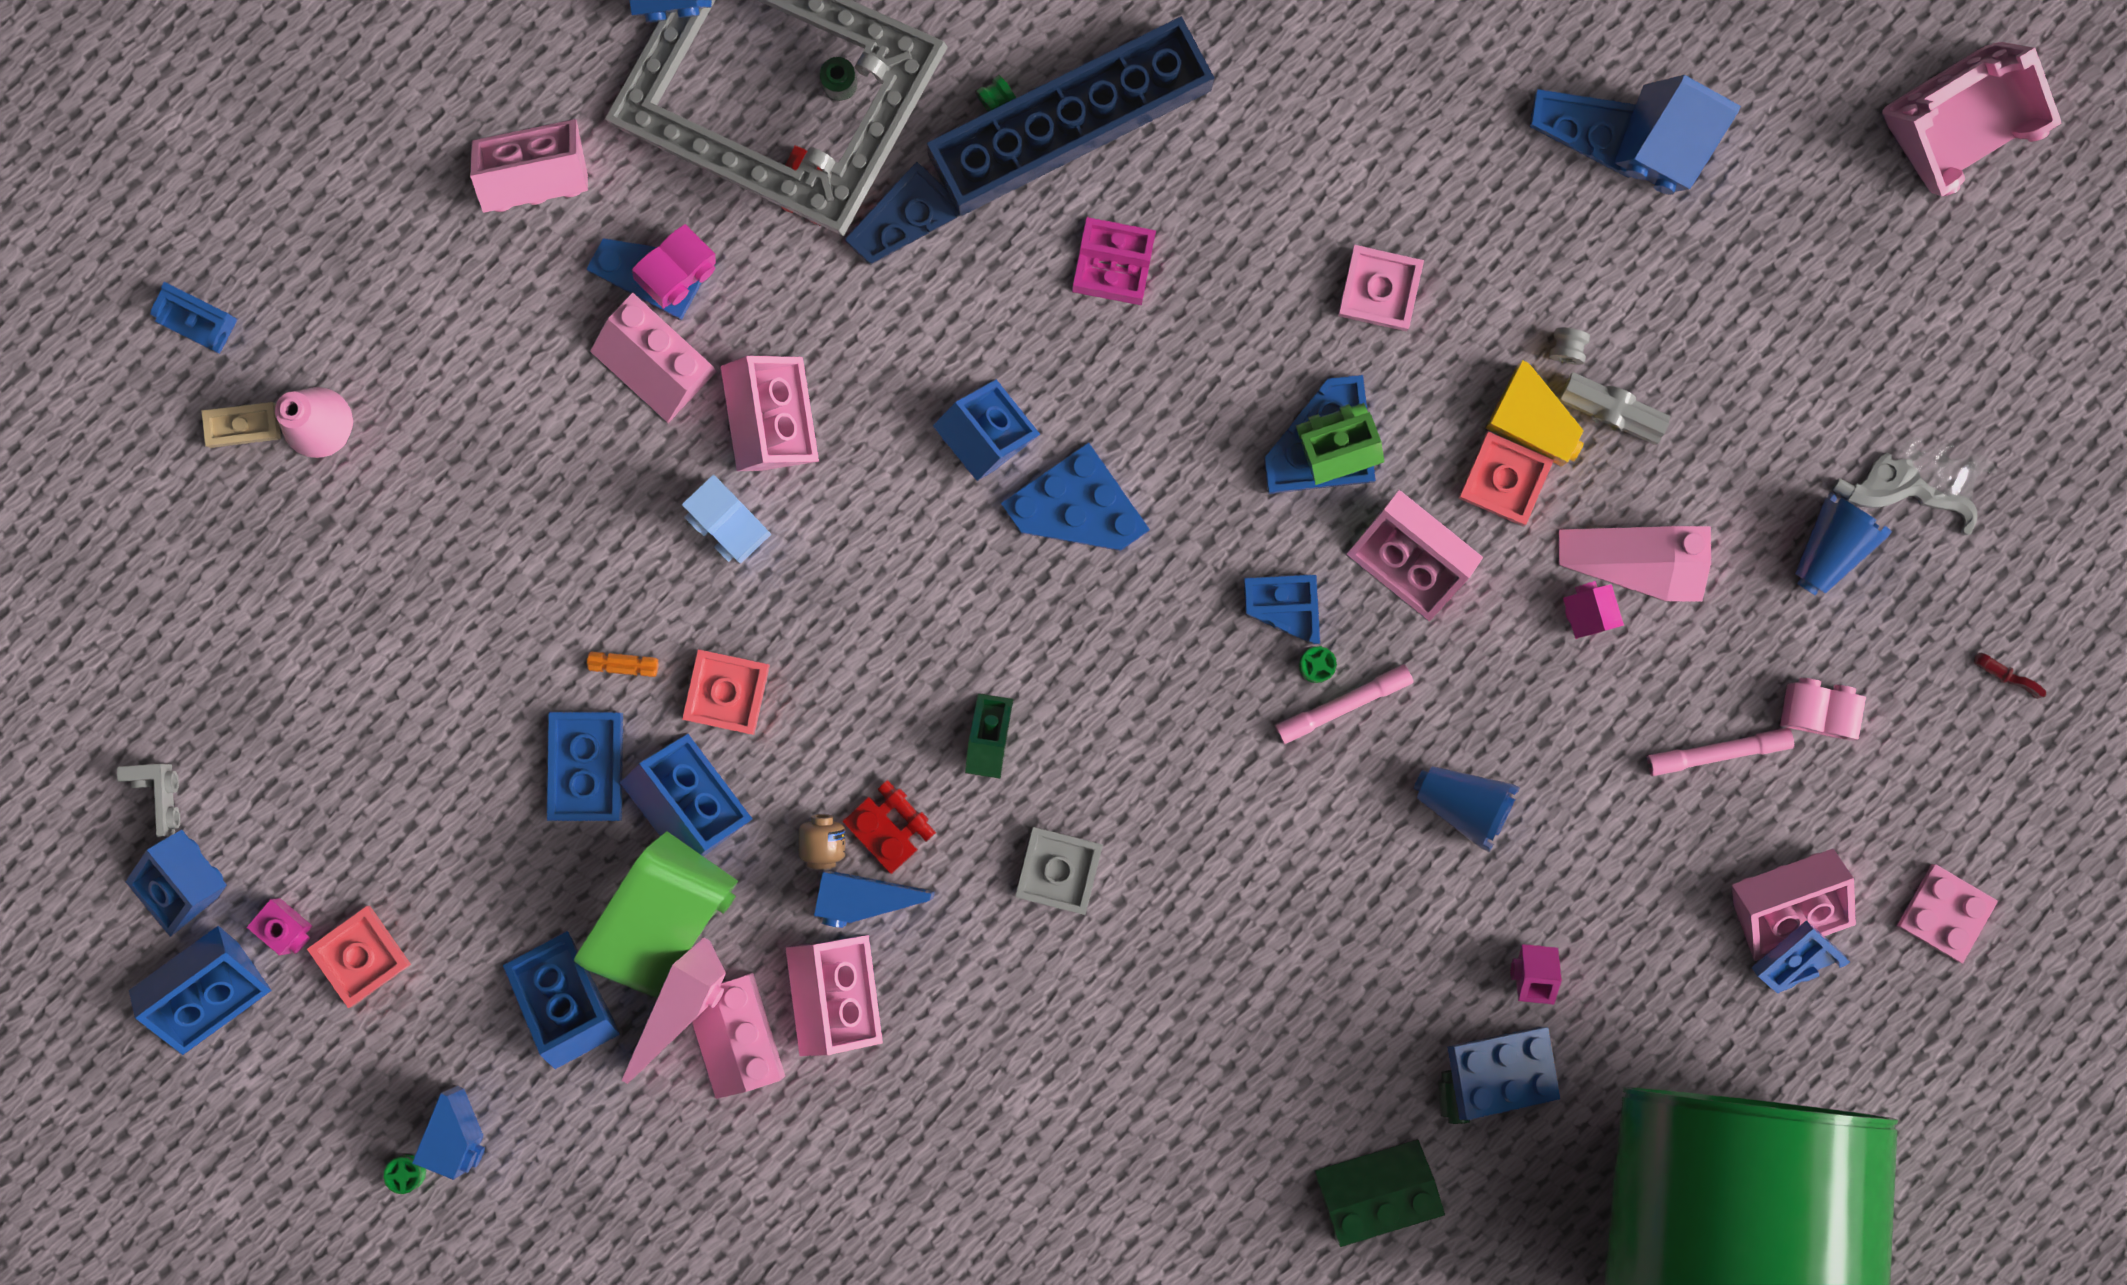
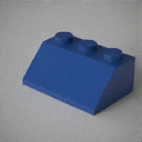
[620,734,752,857]
[129,926,272,1055]

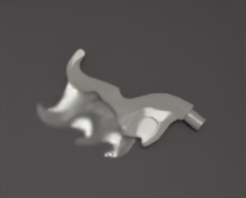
[1832,436,1997,536]

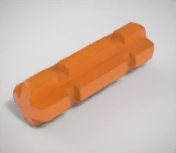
[587,652,659,677]

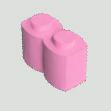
[1780,678,1866,741]

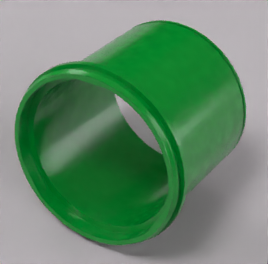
[1604,1087,1898,1285]

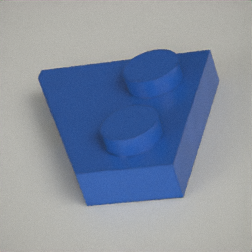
[1244,575,1320,645]
[1752,920,1850,994]

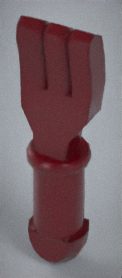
[1974,653,2046,699]

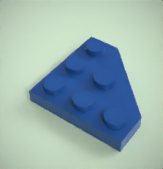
[1264,375,1376,494]
[1001,443,1150,551]

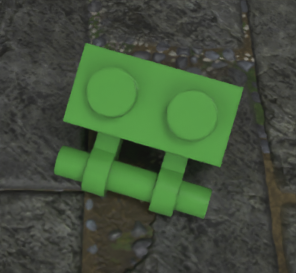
[1295,403,1384,485]

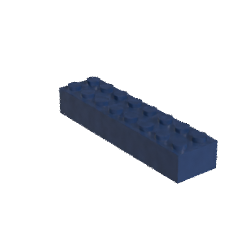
[927,16,1215,217]

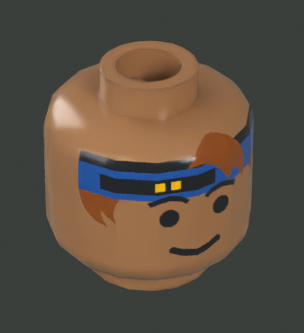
[798,814,845,869]

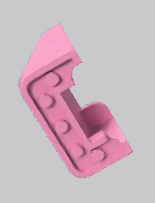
[1882,42,2061,196]

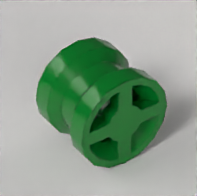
[975,75,1016,112]
[1299,646,1337,683]
[383,1154,426,1194]

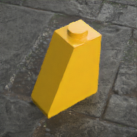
[1486,360,1584,467]

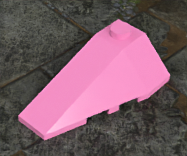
[1559,526,1711,602]
[621,938,726,1084]

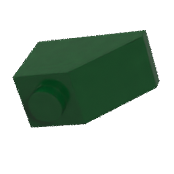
[965,693,1013,779]

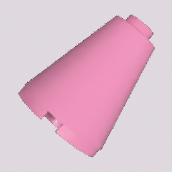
[275,387,353,458]

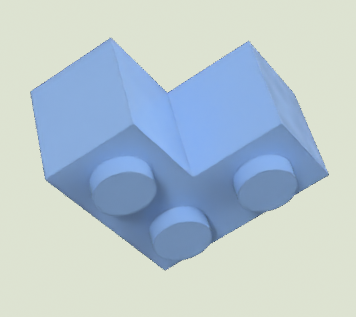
[682,474,771,564]

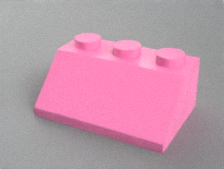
[470,119,588,213]
[590,293,717,423]
[721,356,819,471]
[1346,490,1483,622]
[1732,849,1856,961]
[786,935,883,1056]
[692,973,785,1099]

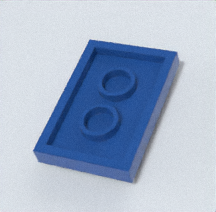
[547,712,623,821]
[1447,1027,1560,1120]

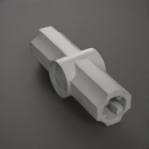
[1559,372,1671,445]

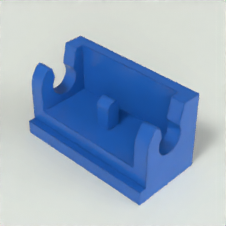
[150,282,238,354]

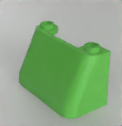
[574,831,738,999]

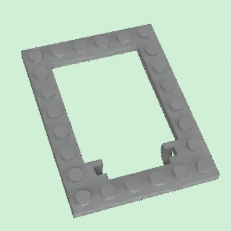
[605,0,948,236]

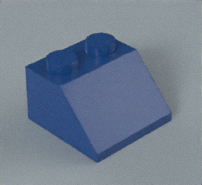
[933,379,1041,481]
[125,830,227,937]
[412,1086,485,1180]

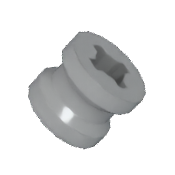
[1549,327,1590,365]

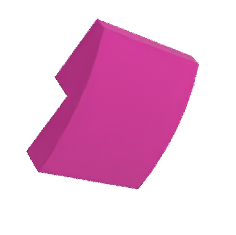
[1072,217,1156,306]

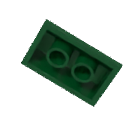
[1314,1139,1445,1247]

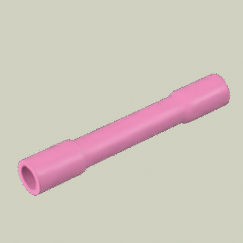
[1275,664,1413,745]
[1647,728,1794,777]

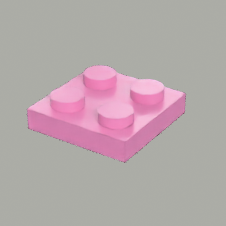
[1338,245,1424,332]
[1897,864,1998,963]

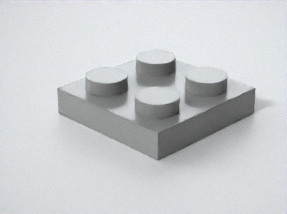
[1015,827,1103,915]

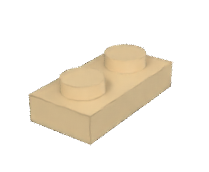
[202,402,281,448]

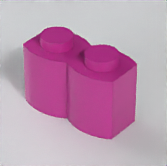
[632,224,716,308]

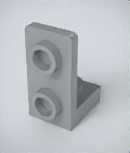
[117,764,180,837]

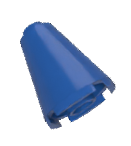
[1795,492,1892,595]
[1414,766,1520,852]

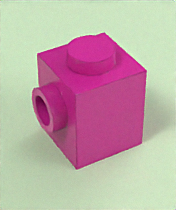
[1563,581,1624,639]
[247,898,313,956]
[1510,944,1562,1005]

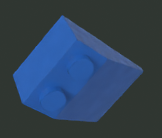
[814,870,935,928]
[503,931,620,1069]

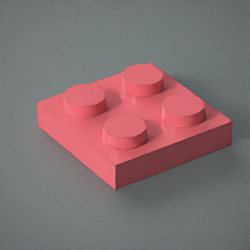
[1458,432,1554,527]
[682,649,770,735]
[307,906,411,1008]

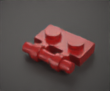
[842,780,936,874]

